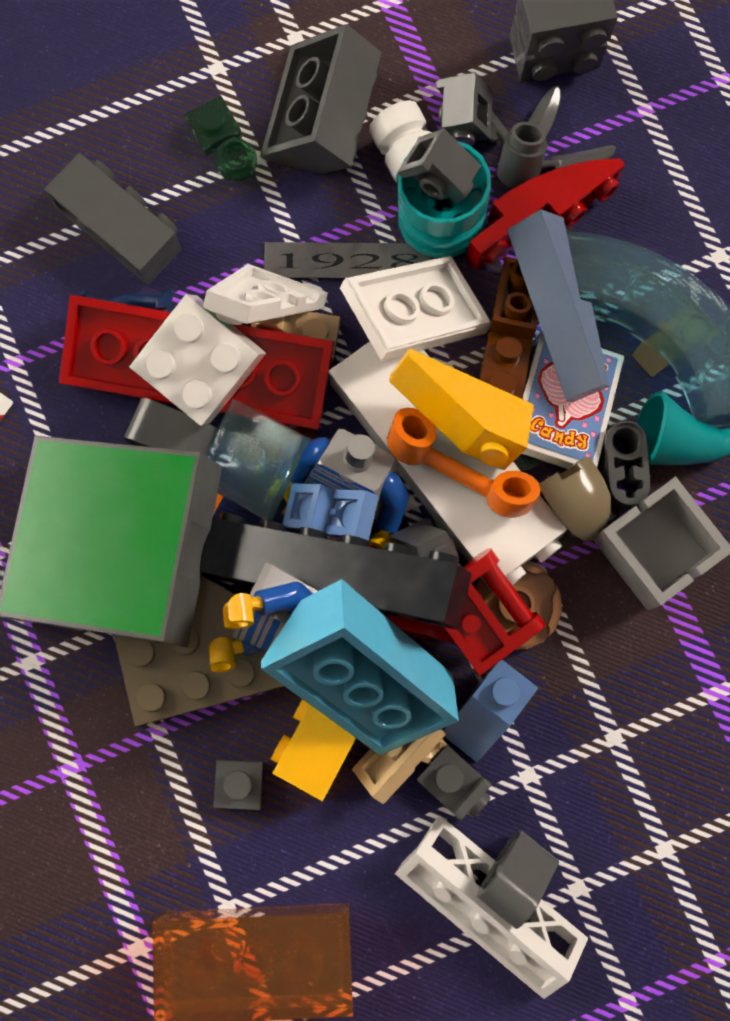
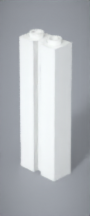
[328,342,567,591]

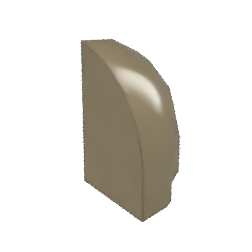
[539,456,611,541]

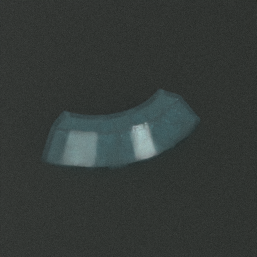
[566,231,730,427]

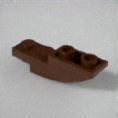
[478,256,538,399]

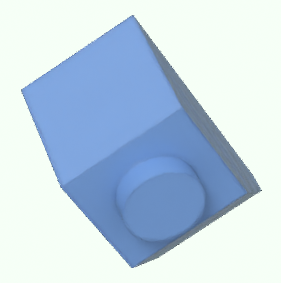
[443,660,538,762]

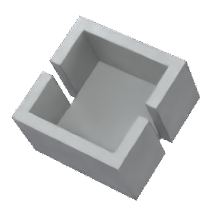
[593,476,730,611]

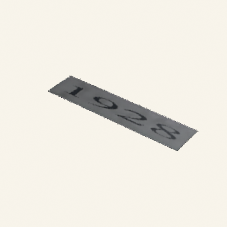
[264,242,430,278]

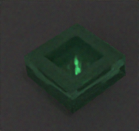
[184,96,242,156]

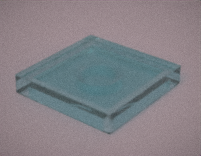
[207,399,310,520]

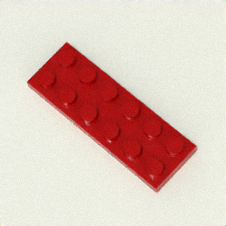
[59,295,335,430]

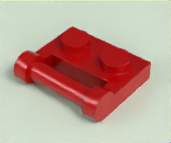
[444,548,546,676]

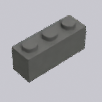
[44,152,182,286]

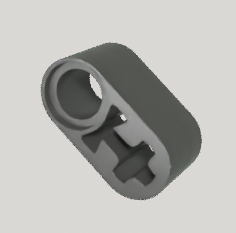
[123,398,218,456]
[597,420,650,513]
[476,829,559,929]

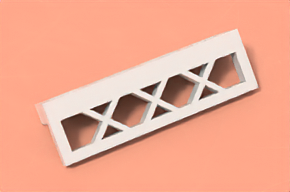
[395,815,588,999]

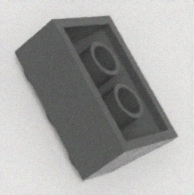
[260,24,382,174]

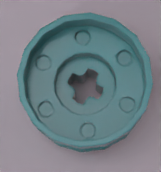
[398,141,491,258]

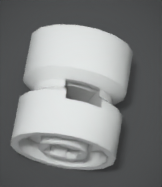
[369,100,432,184]

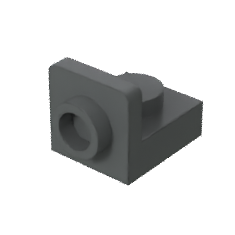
[416,745,492,821]

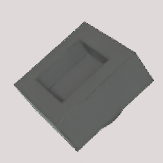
[213,759,264,810]

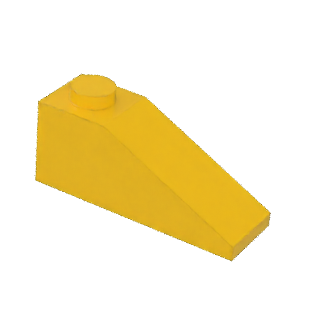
[389,348,534,470]

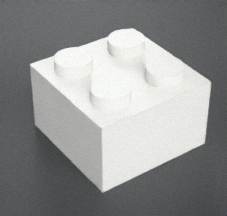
[129,294,266,426]

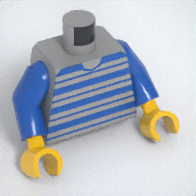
[266,429,409,550]
[209,562,317,673]

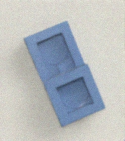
[282,483,379,541]

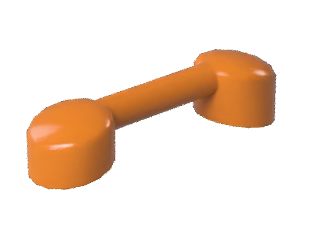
[387,407,541,518]

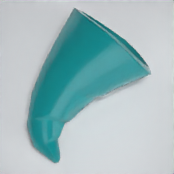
[636,391,730,466]

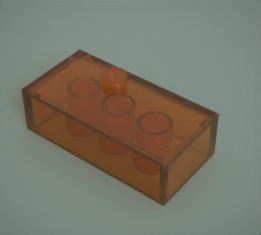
[153,903,354,1021]

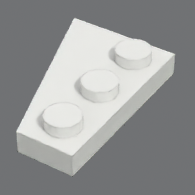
[203,264,328,325]

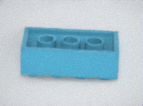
[261,579,459,755]

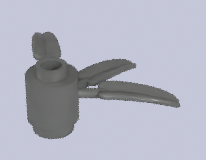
[488,86,616,189]

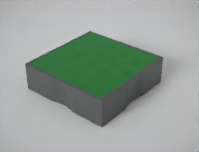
[0,435,222,648]

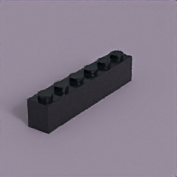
[200,512,472,630]

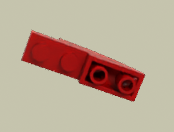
[466,158,625,271]

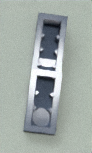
[507,209,610,402]

